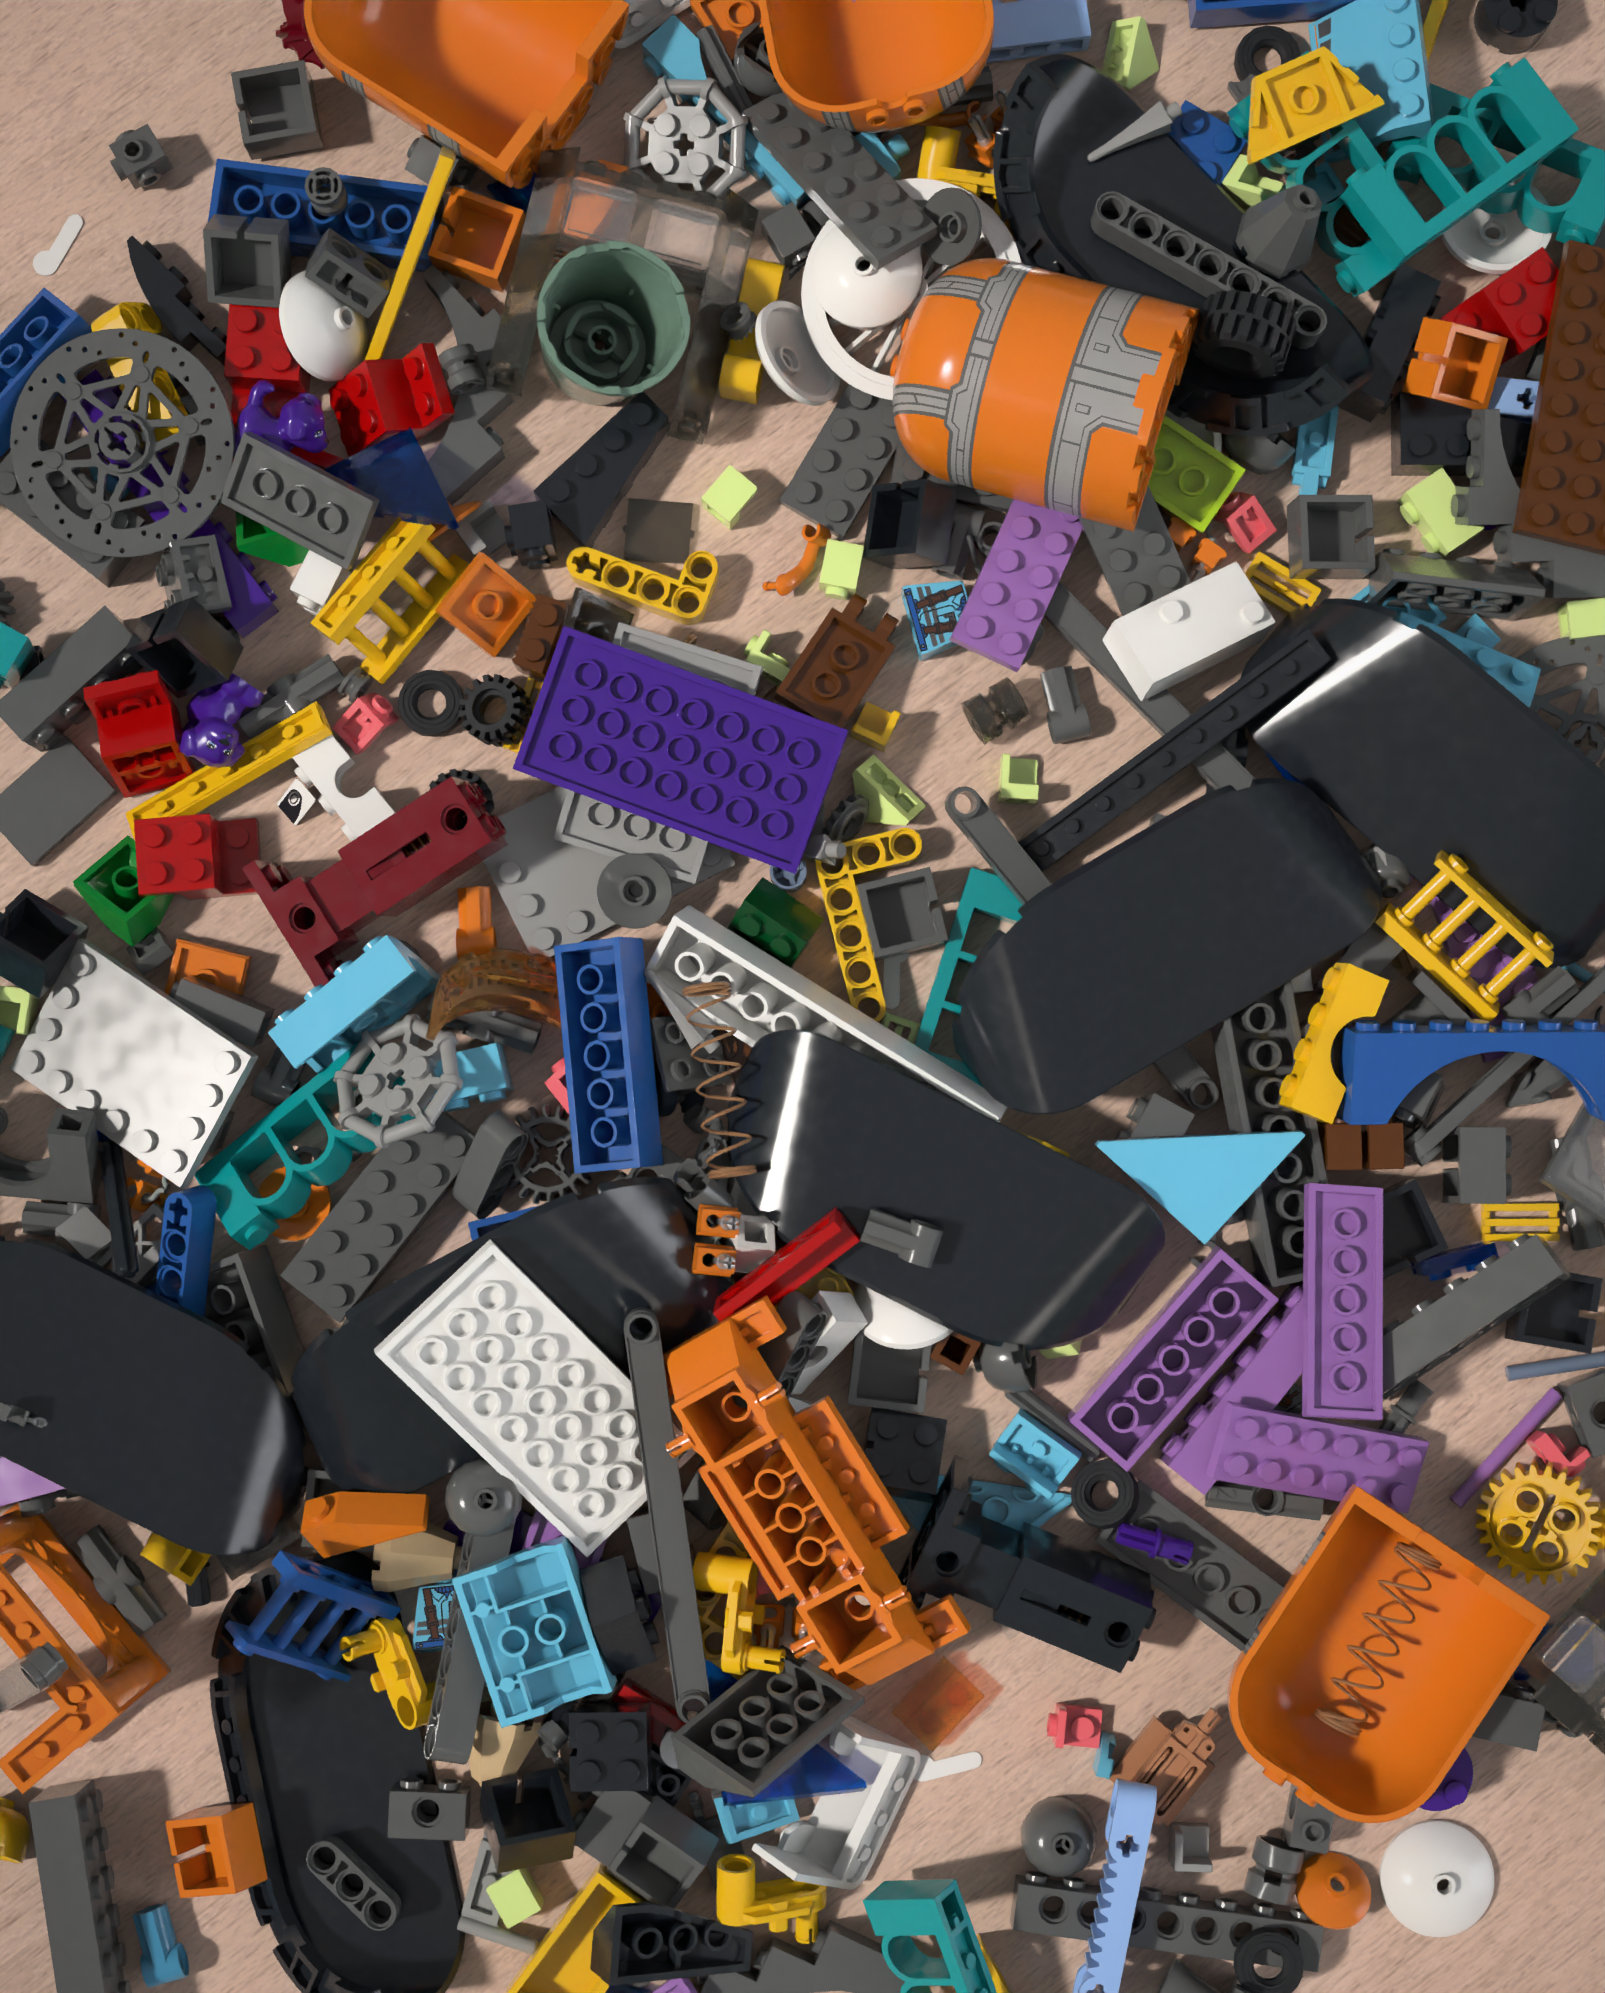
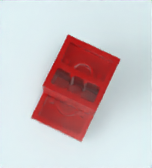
[1438,247,1559,366]
[224,304,311,427]
[328,343,455,459]
[83,670,196,798]
[134,813,261,900]

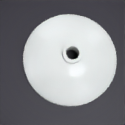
[1441,175,1552,274]
[811,226,923,329]
[279,270,369,382]
[755,300,840,406]
[853,1283,953,1349]
[1379,1819,1494,1937]

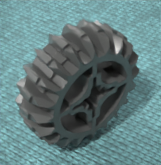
[508,1104,593,1204]

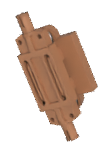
[1105,1707,1223,1843]

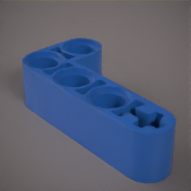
[144,1185,217,1317]

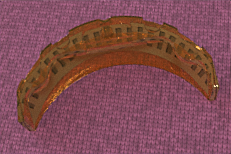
[426,948,561,1041]

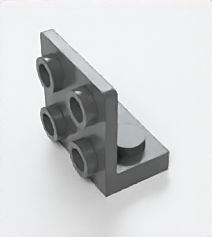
[155,535,232,614]

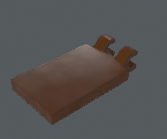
[773,593,899,728]

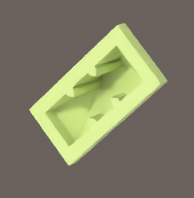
[1102,16,1160,90]
[852,754,926,826]

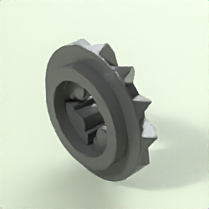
[821,794,869,843]

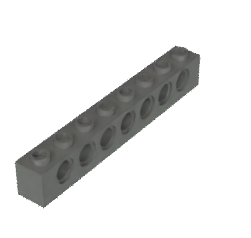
[1010,1871,1324,1972]

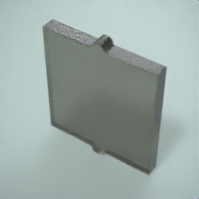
[622,498,695,565]

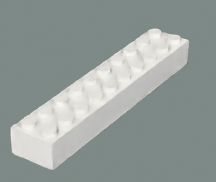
[645,905,1008,1122]

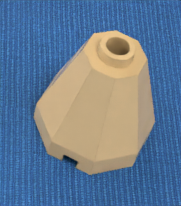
[371,1522,462,1592]
[469,1690,545,1786]

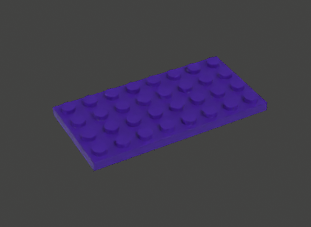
[513,626,849,874]

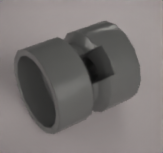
[1243,1835,1306,1906]

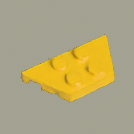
[1247,46,1385,165]

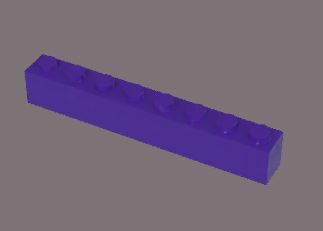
[60,369,279,638]

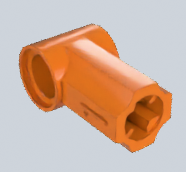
[456,886,497,962]

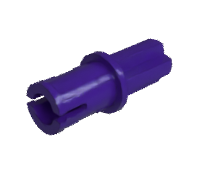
[1116,1523,1194,1565]

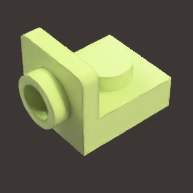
[744,629,791,686]

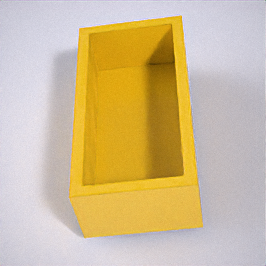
[505,1862,649,1993]

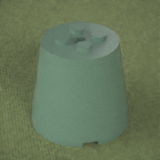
[536,241,691,405]

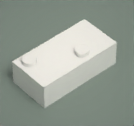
[1102,561,1276,701]

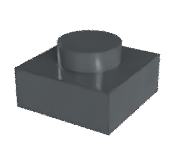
[126,927,174,976]

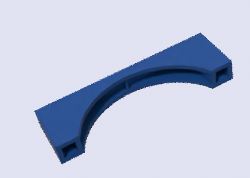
[1336,1019,1605,1125]

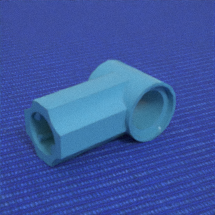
[132,1903,189,1988]

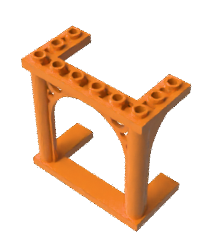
[0,1499,172,1795]

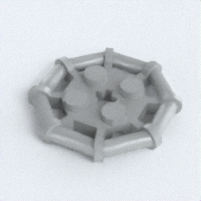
[623,76,749,214]
[333,1014,463,1148]

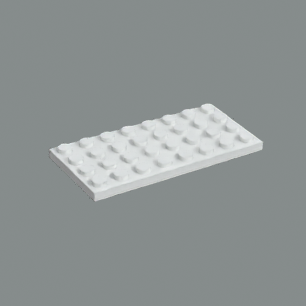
[374,1239,696,1557]

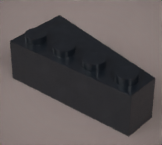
[1338,263,1441,423]
[1391,391,1532,477]

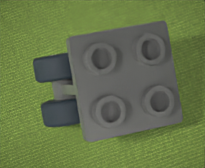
[650,1016,730,1117]

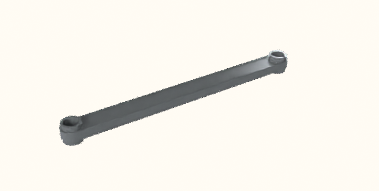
[976,521,1255,791]
[945,786,1219,1111]
[1404,965,1605,1167]
[624,1307,711,1723]
[0,1642,69,1714]

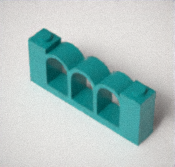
[1226,51,1426,297]
[1340,57,1579,269]
[1385,83,1605,246]
[914,867,1022,1088]
[194,1040,427,1250]
[863,1879,997,1993]

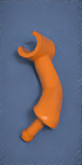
[916,101,987,129]
[762,523,831,596]

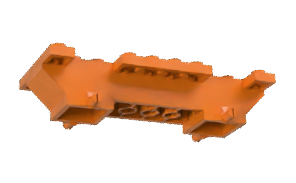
[663,1295,971,1691]

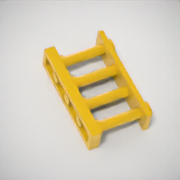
[310,507,469,685]
[1375,850,1554,1022]

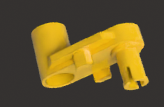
[917,126,1013,237]
[693,1551,786,1675]
[339,1617,436,1730]
[716,1854,827,1944]

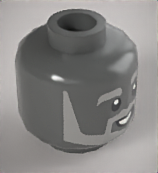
[1364,844,1413,898]

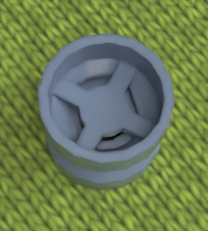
[770,859,807,893]

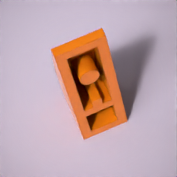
[300,1491,430,1558]

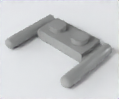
[457,1830,539,1955]

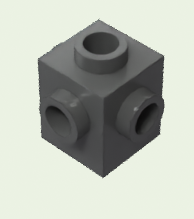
[109,123,173,189]

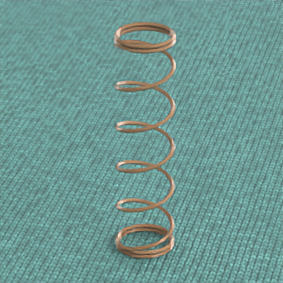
[682,981,757,1179]
[1314,1542,1442,1737]

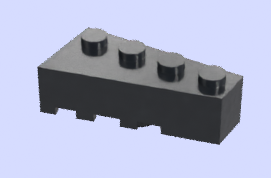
[533,391,670,548]

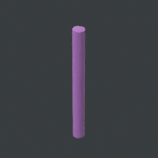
[1450,1387,1563,1508]

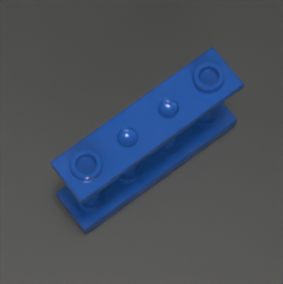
[225,1550,402,1682]

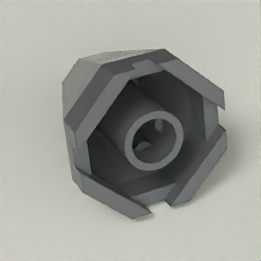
[1235,184,1322,279]

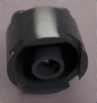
[1473,0,1558,55]

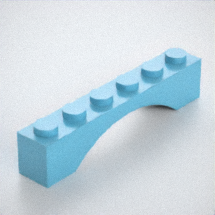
[642,14,811,210]

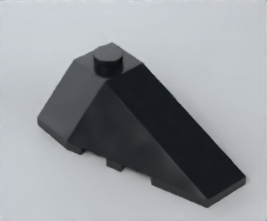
[590,1902,753,1986]

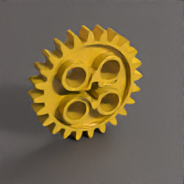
[1475,1460,1604,1585]

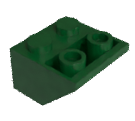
[727,877,824,969]

